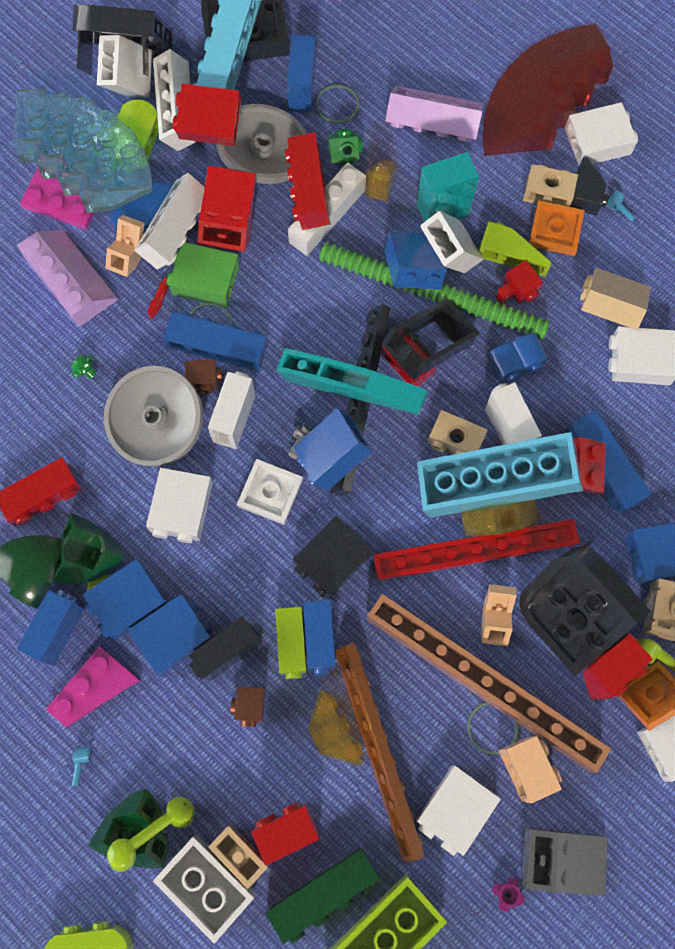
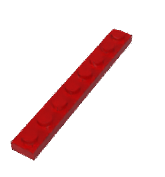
[373,519,580,581]

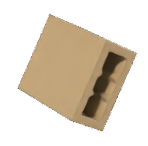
[579,268,651,330]

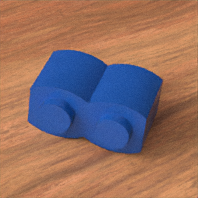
[489,333,548,383]

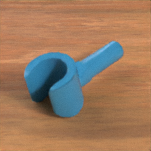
[607,191,636,222]
[72,747,91,786]

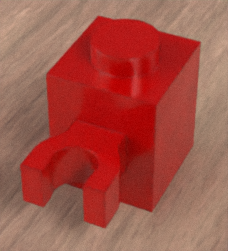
[495,260,543,304]

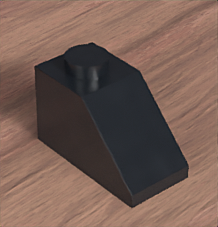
[570,157,608,216]

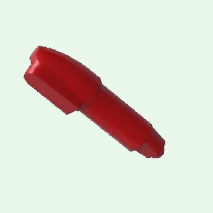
[147,277,169,319]

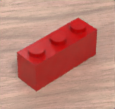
[0,457,82,526]

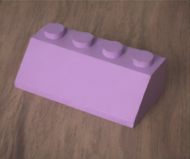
[385,85,484,142]
[17,230,118,327]

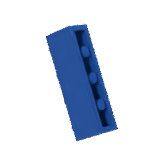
[163,312,268,372]
[565,410,652,515]

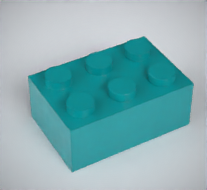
[416,152,479,222]

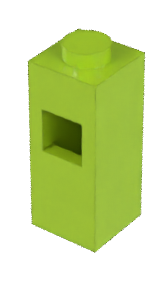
[275,607,307,679]

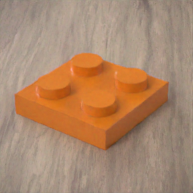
[529,200,585,256]
[619,661,675,731]

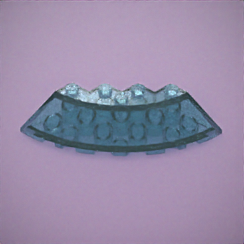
[12,89,153,213]

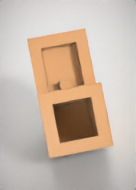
[105,215,145,277]
[481,584,516,646]

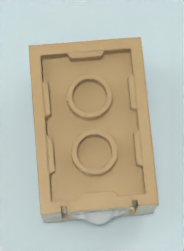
[642,578,675,642]

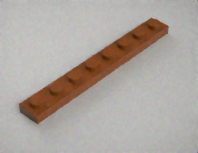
[335,643,425,862]

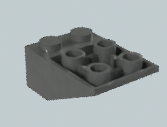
[521,828,607,895]

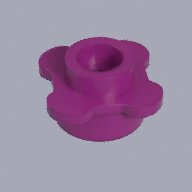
[492,877,525,912]

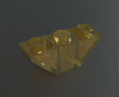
[365,159,399,202]
[461,499,539,537]
[308,689,364,765]

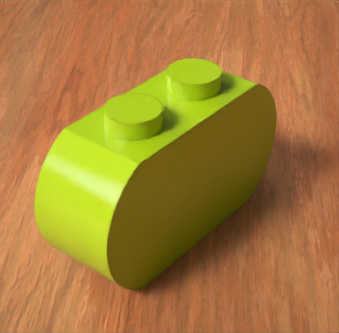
[105,100,159,173]
[44,921,133,949]

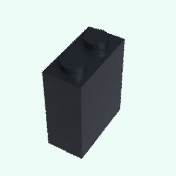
[293,516,374,599]
[189,616,261,682]

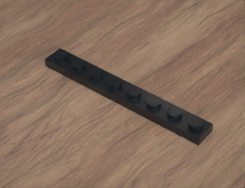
[330,304,391,495]

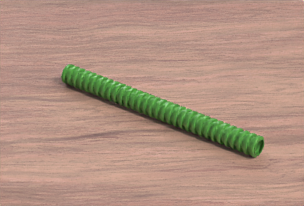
[319,241,550,340]

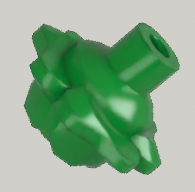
[71,354,97,379]

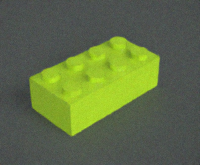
[330,874,447,949]

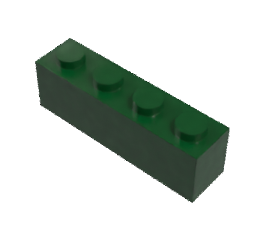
[265,847,379,944]

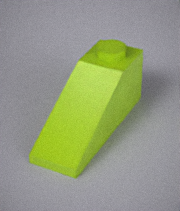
[479,221,551,277]

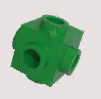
[328,129,363,165]

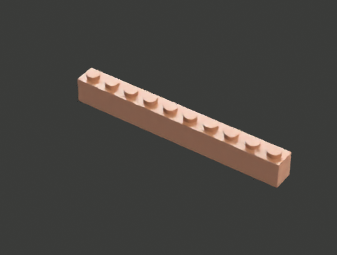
[366,594,611,773]

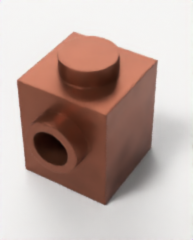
[185,359,222,395]
[230,687,266,727]

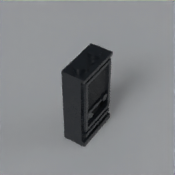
[382,299,480,380]

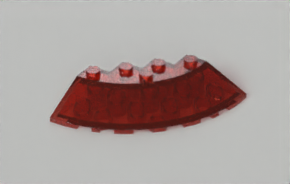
[482,24,613,156]

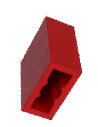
[172,84,242,146]

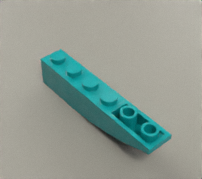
[276,348,428,415]

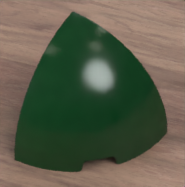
[53,513,124,584]
[0,535,61,609]
[88,788,168,869]

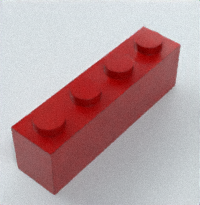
[285,132,331,230]

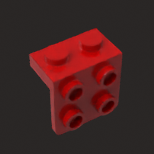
[574,437,606,494]

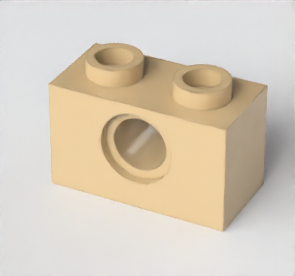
[522,164,578,207]
[428,410,488,455]
[209,824,270,889]

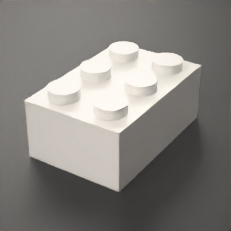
[153,835,256,943]

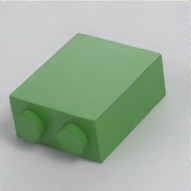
[167,243,240,308]

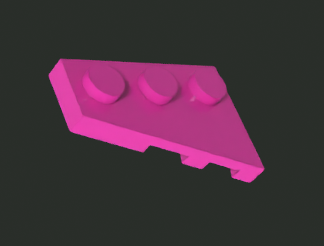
[20,164,96,230]
[46,646,141,727]

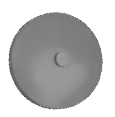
[216,104,307,184]
[104,366,203,467]

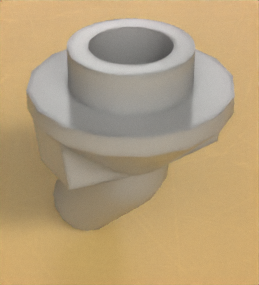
[288,424,313,459]

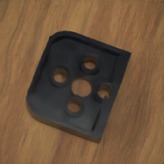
[201,0,290,62]
[72,4,173,82]
[519,541,652,677]

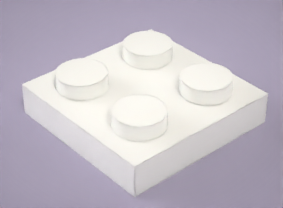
[237,459,303,525]

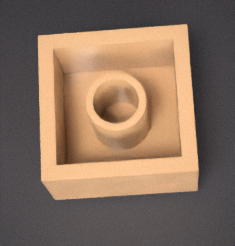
[498,736,562,803]

